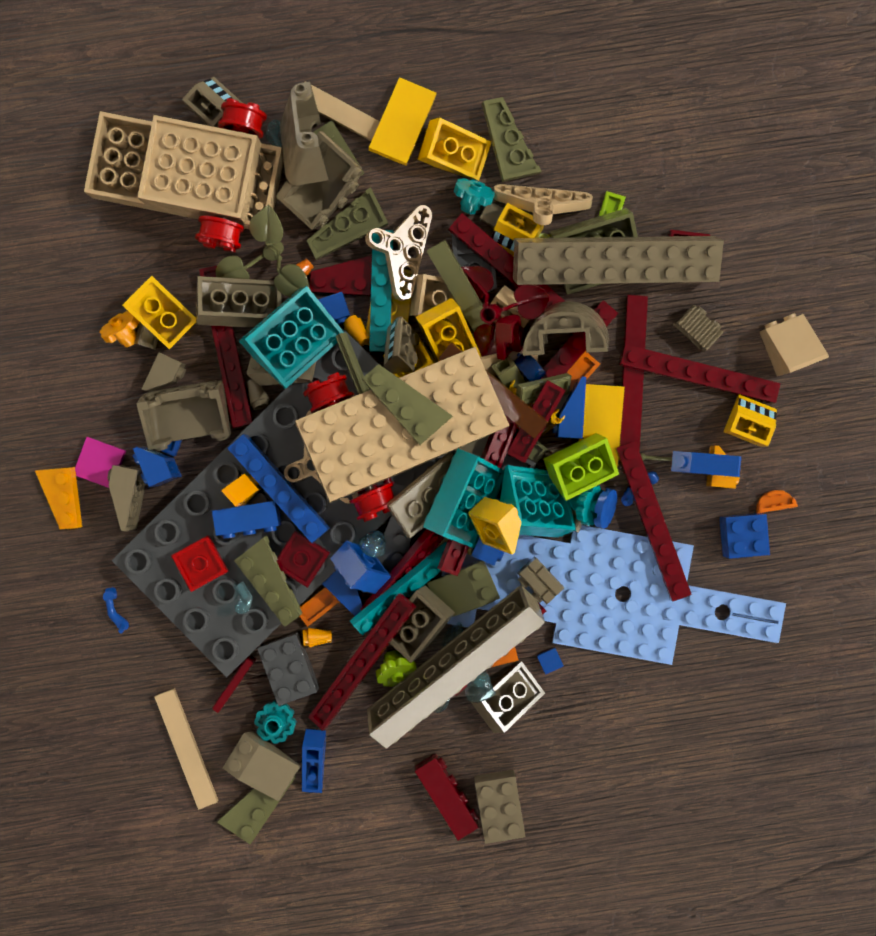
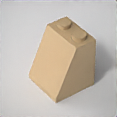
[760,313,829,376]

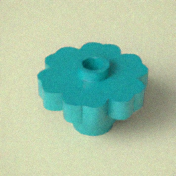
[453,178,495,214]
[569,485,604,526]
[254,701,297,744]

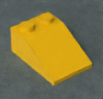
[418,118,491,181]
[122,276,196,349]

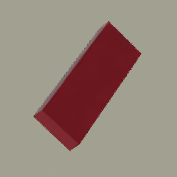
[212,656,256,713]

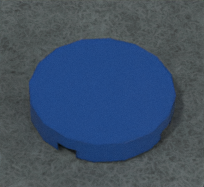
[593,488,617,529]

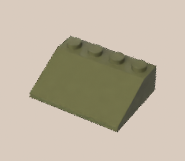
[549,208,638,295]

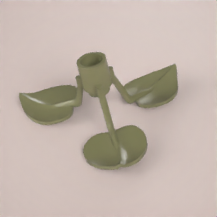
[216,205,311,297]

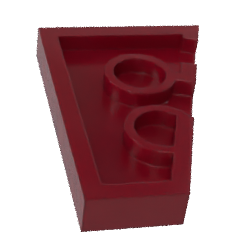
[310,255,372,296]

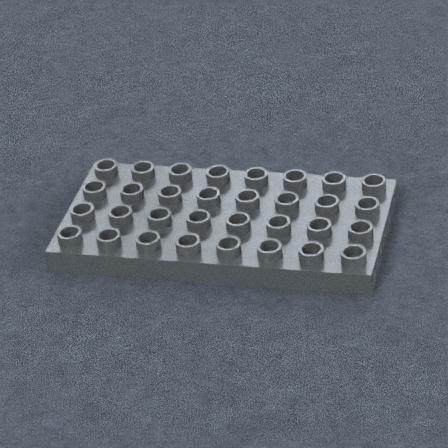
[112,330,456,677]

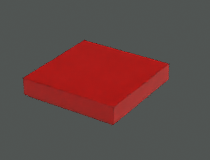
[171,535,229,592]

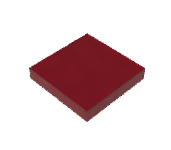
[277,530,331,588]

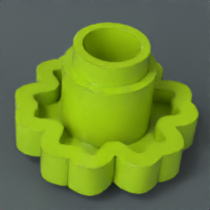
[375,650,417,687]

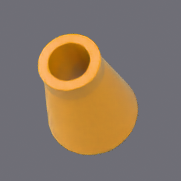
[343,315,370,346]
[302,628,332,648]

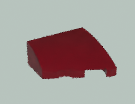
[496,314,525,360]

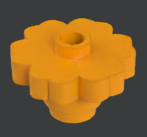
[100,310,140,347]

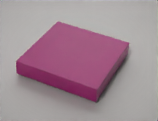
[75,437,126,488]

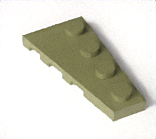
[362,364,453,445]

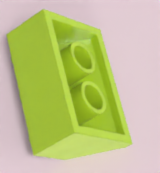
[543,433,619,501]

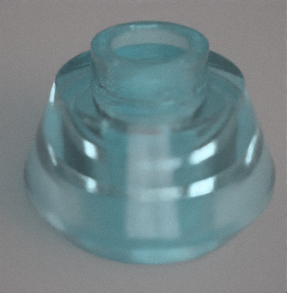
[359,531,386,558]

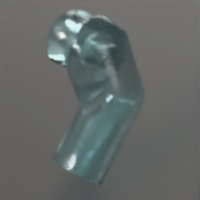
[266,119,282,147]
[234,582,253,614]

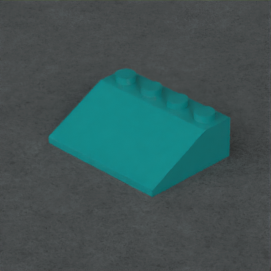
[239,286,344,388]
[423,448,504,548]
[500,465,576,538]

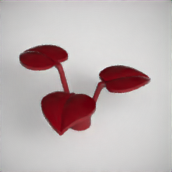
[461,266,550,357]

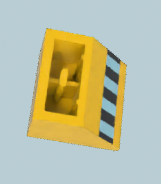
[491,203,544,257]
[724,394,777,447]

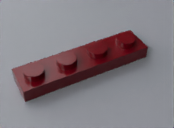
[507,380,566,463]

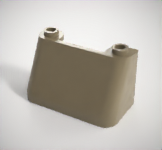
[280,82,329,186]
[136,380,231,451]

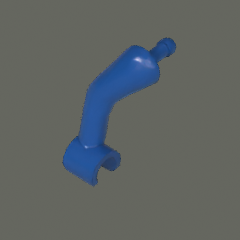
[621,471,659,506]
[103,587,129,633]

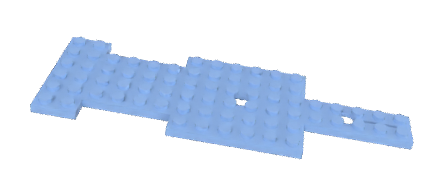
[442,525,786,665]

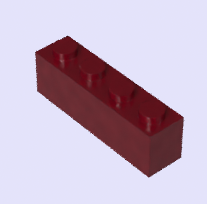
[415,753,480,841]

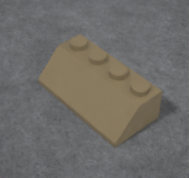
[196,276,282,327]

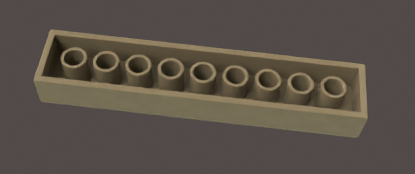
[513,236,724,285]
[367,585,545,749]

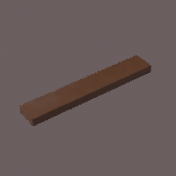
[438,342,548,439]

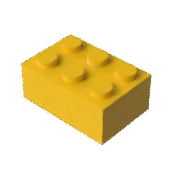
[415,298,482,362]

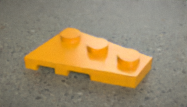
[35,467,82,529]

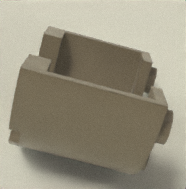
[276,131,362,230]
[523,301,609,356]

